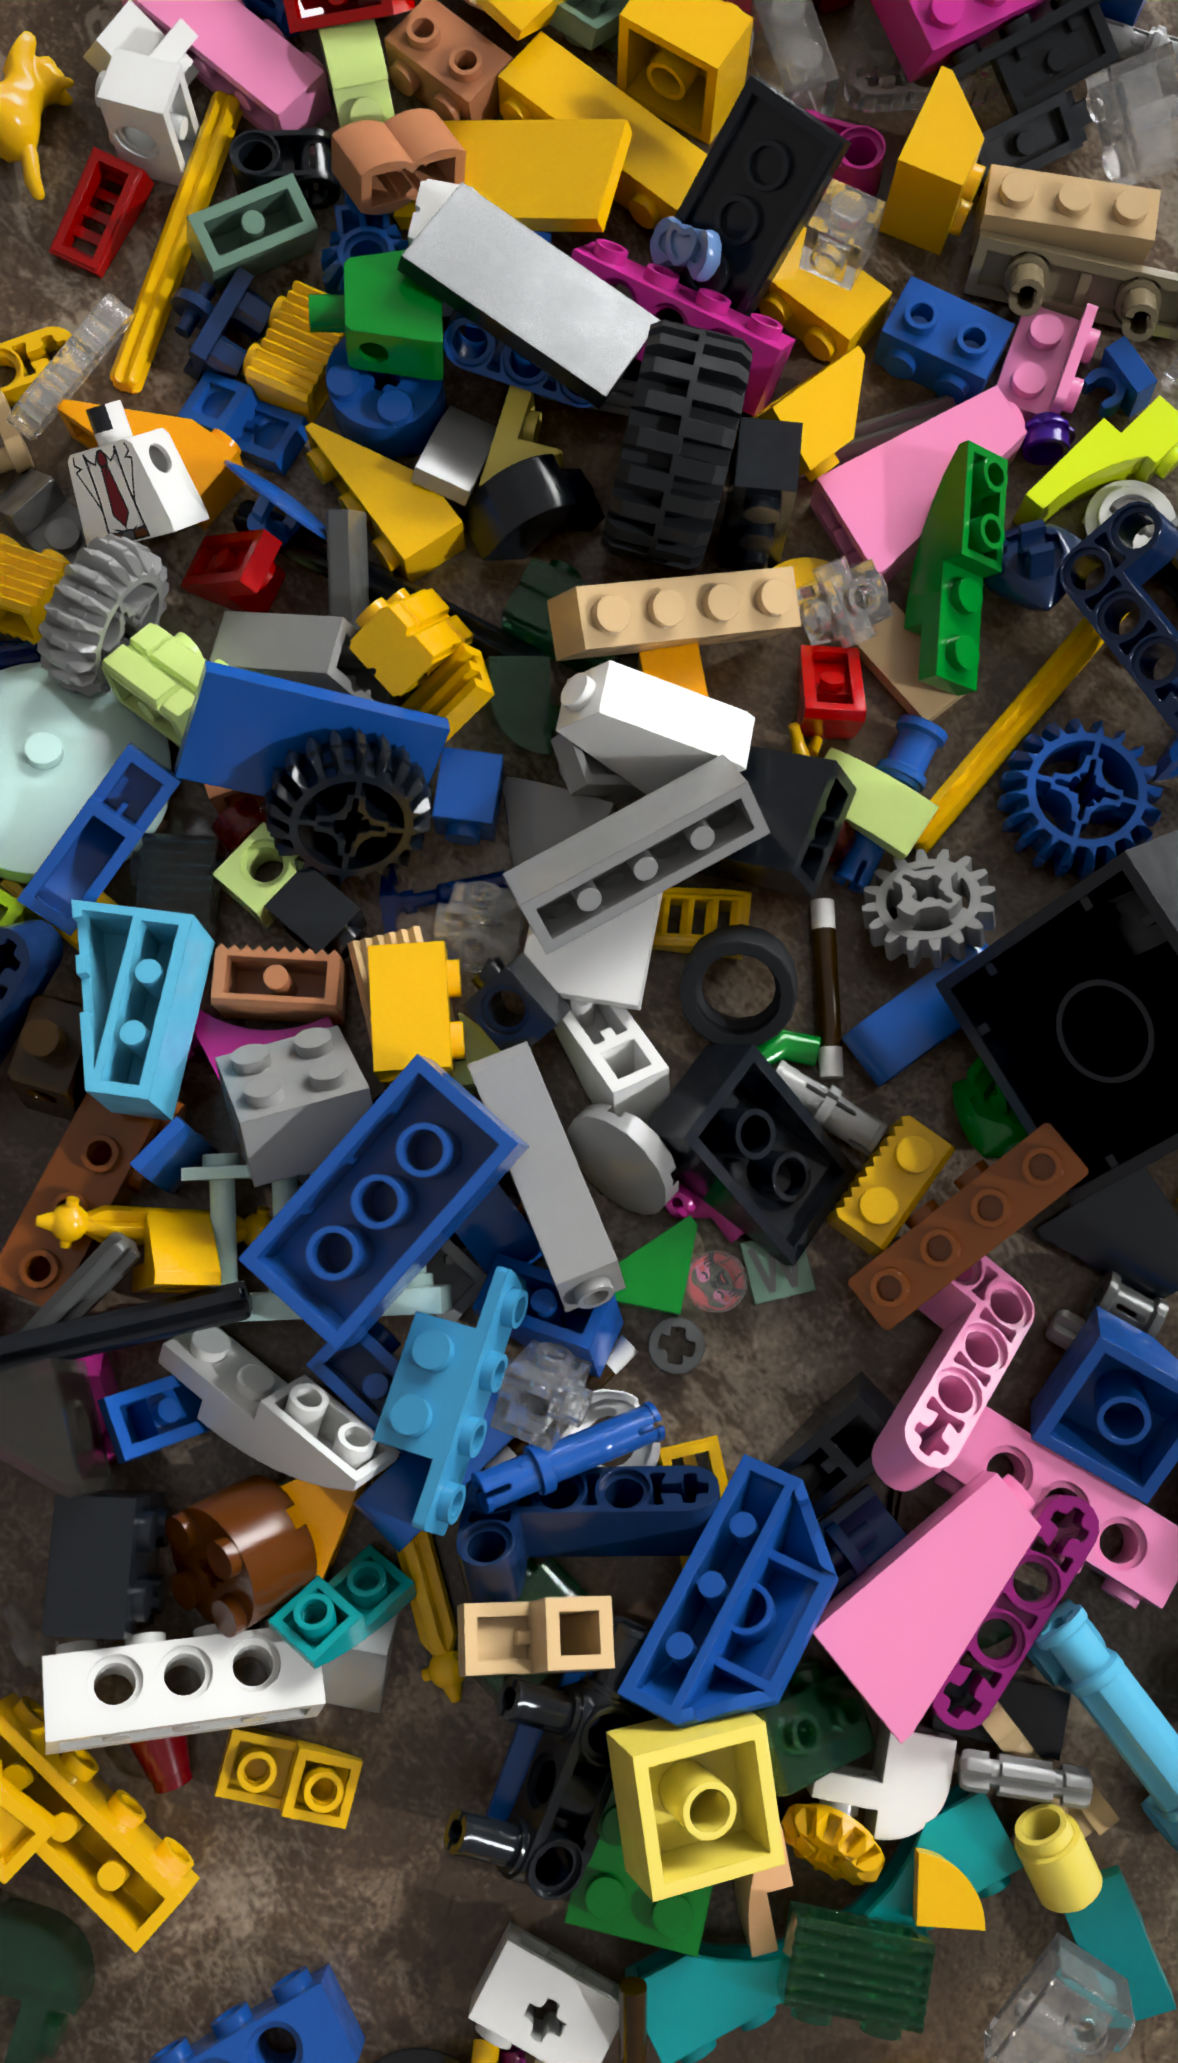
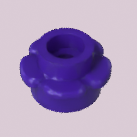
[1020,412,1075,465]

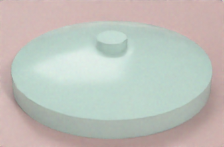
[0,662,172,884]

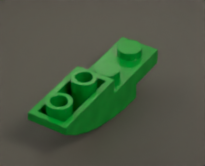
[904,440,1008,696]

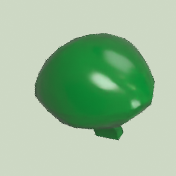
[952,1056,1029,1161]

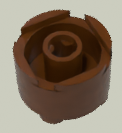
[165,1475,317,1638]

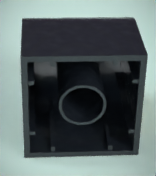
[935,830,1178,1206]

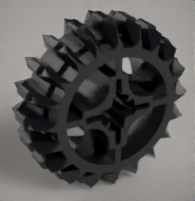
[265,728,432,888]

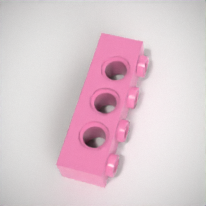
[933,1406,1178,1610]

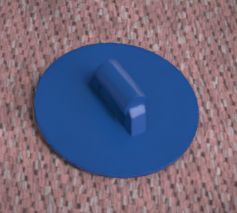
[223,459,327,547]

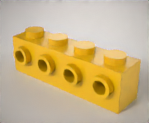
[0,1692,200,1953]

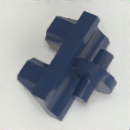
[170,266,272,381]
[818,1484,907,1601]

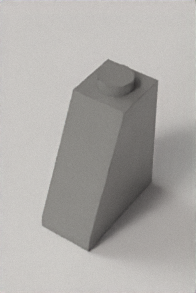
[210,611,395,705]

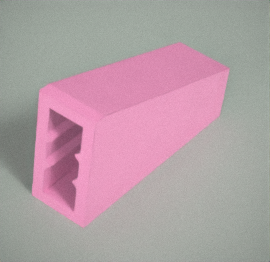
[810,385,1027,598]
[812,1470,1041,1744]

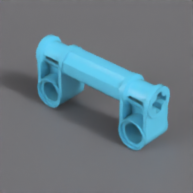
[1027,1598,1178,1852]

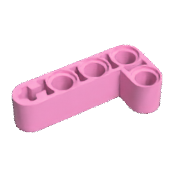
[871,1255,1035,1492]

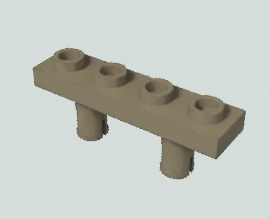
[964,229,1178,342]

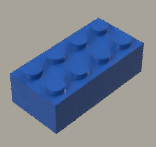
[238,1053,530,1351]

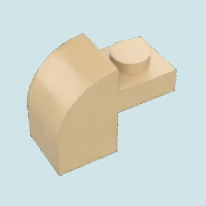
[457,1596,615,1677]

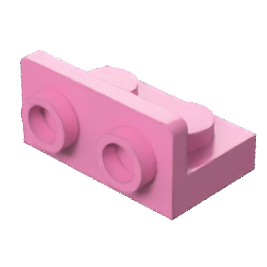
[996,303,1101,423]

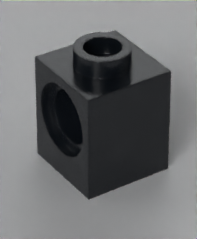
[265,866,367,960]
[462,952,572,1051]

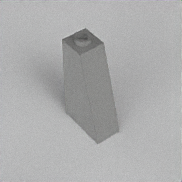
[467,1041,626,1313]

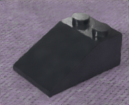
[647,1044,859,1266]

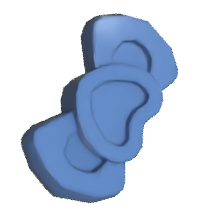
[650,216,722,282]

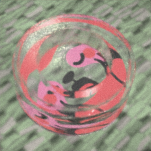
[685,1250,748,1314]

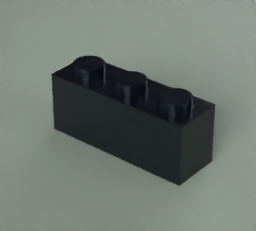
[720,417,803,571]

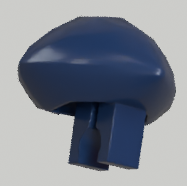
[983,519,1082,612]

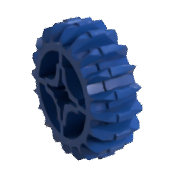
[997,717,1163,880]

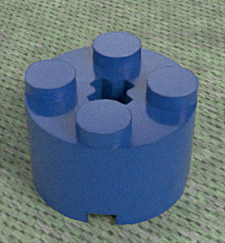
[326,337,447,462]

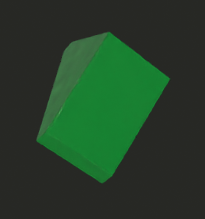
[615,1215,698,1317]

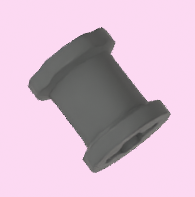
[1083,1270,1169,1338]

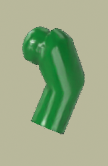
[756,1029,821,1066]

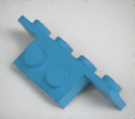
[372,1266,528,1536]

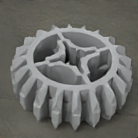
[37,533,169,697]

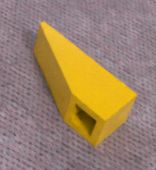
[305,422,466,583]

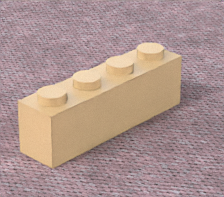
[547,566,801,661]

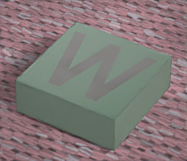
[738,1240,816,1306]

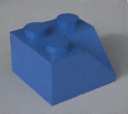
[1030,1306,1178,1504]

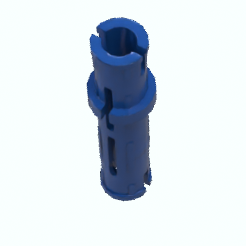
[471,1401,666,1514]

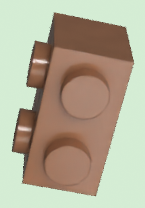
[384,0,513,121]

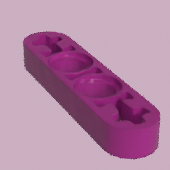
[930,1494,1099,1730]

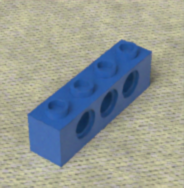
[149,1963,366,2063]

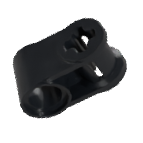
[229,127,341,209]

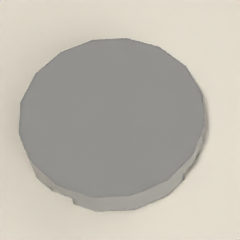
[567,1103,679,1215]

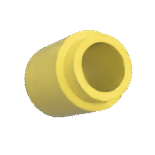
[1014,1804,1103,1913]

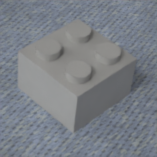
[215,1025,373,1188]

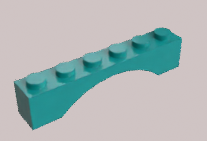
[625,1784,1023,2063]

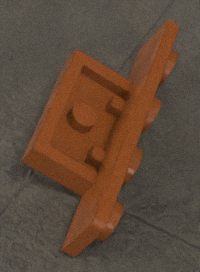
[848,1123,1089,1330]

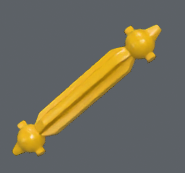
[35,1196,273,1249]
[371,1455,465,1703]

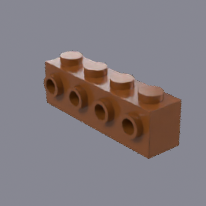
[0,1088,187,1306]

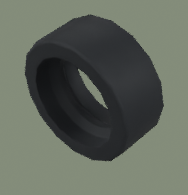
[679,924,798,1046]

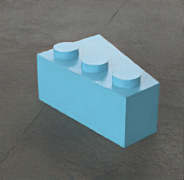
[71,899,215,1121]

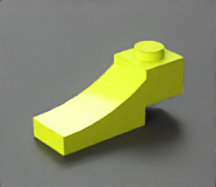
[1012,395,1178,526]

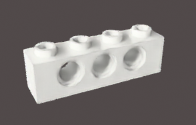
[42,1617,326,1755]

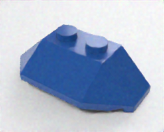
[617,1454,839,1728]

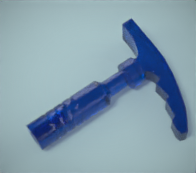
[379,863,509,934]

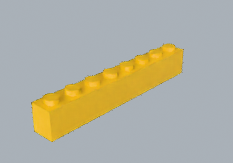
[498,31,892,363]

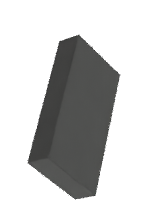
[326,509,369,631]

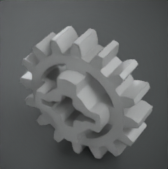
[862,849,997,969]

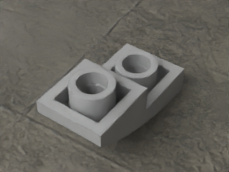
[411,405,497,506]

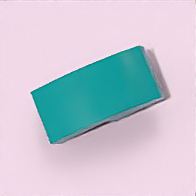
[268,1544,417,1669]
[1064,1865,1177,2028]

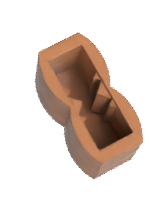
[331,108,466,215]

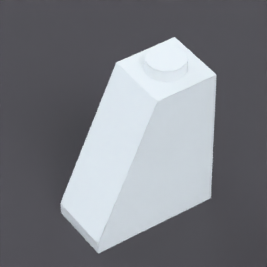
[555,660,755,795]

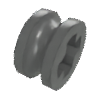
[648,1317,705,1374]

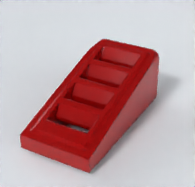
[48,146,155,279]

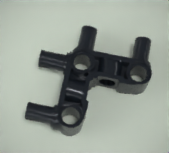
[444,1616,658,1900]

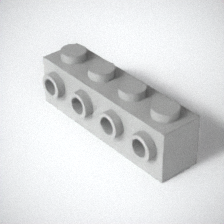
[503,754,770,955]

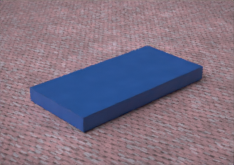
[175,660,450,797]

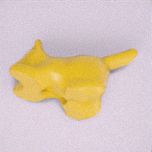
[0,31,75,200]

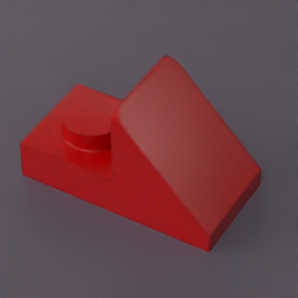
[180,529,285,613]
[797,645,867,740]

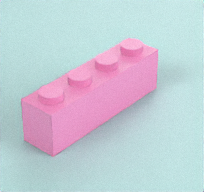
[122,0,332,131]

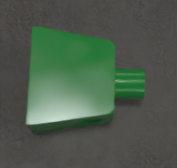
[309,250,443,381]

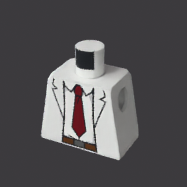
[67,400,210,548]

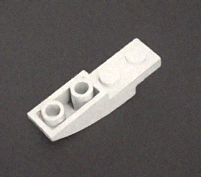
[158,1326,400,1491]

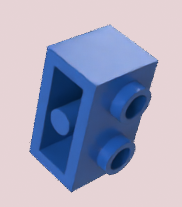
[872,276,1015,404]
[306,1320,406,1456]

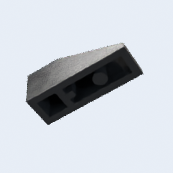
[766,1371,896,1519]

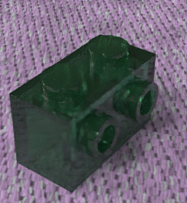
[751,1661,877,1796]

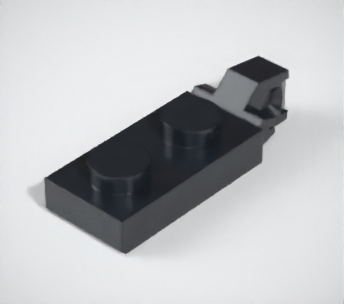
[977,89,1113,198]

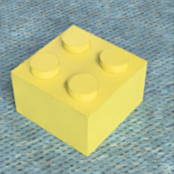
[606,1711,786,1902]

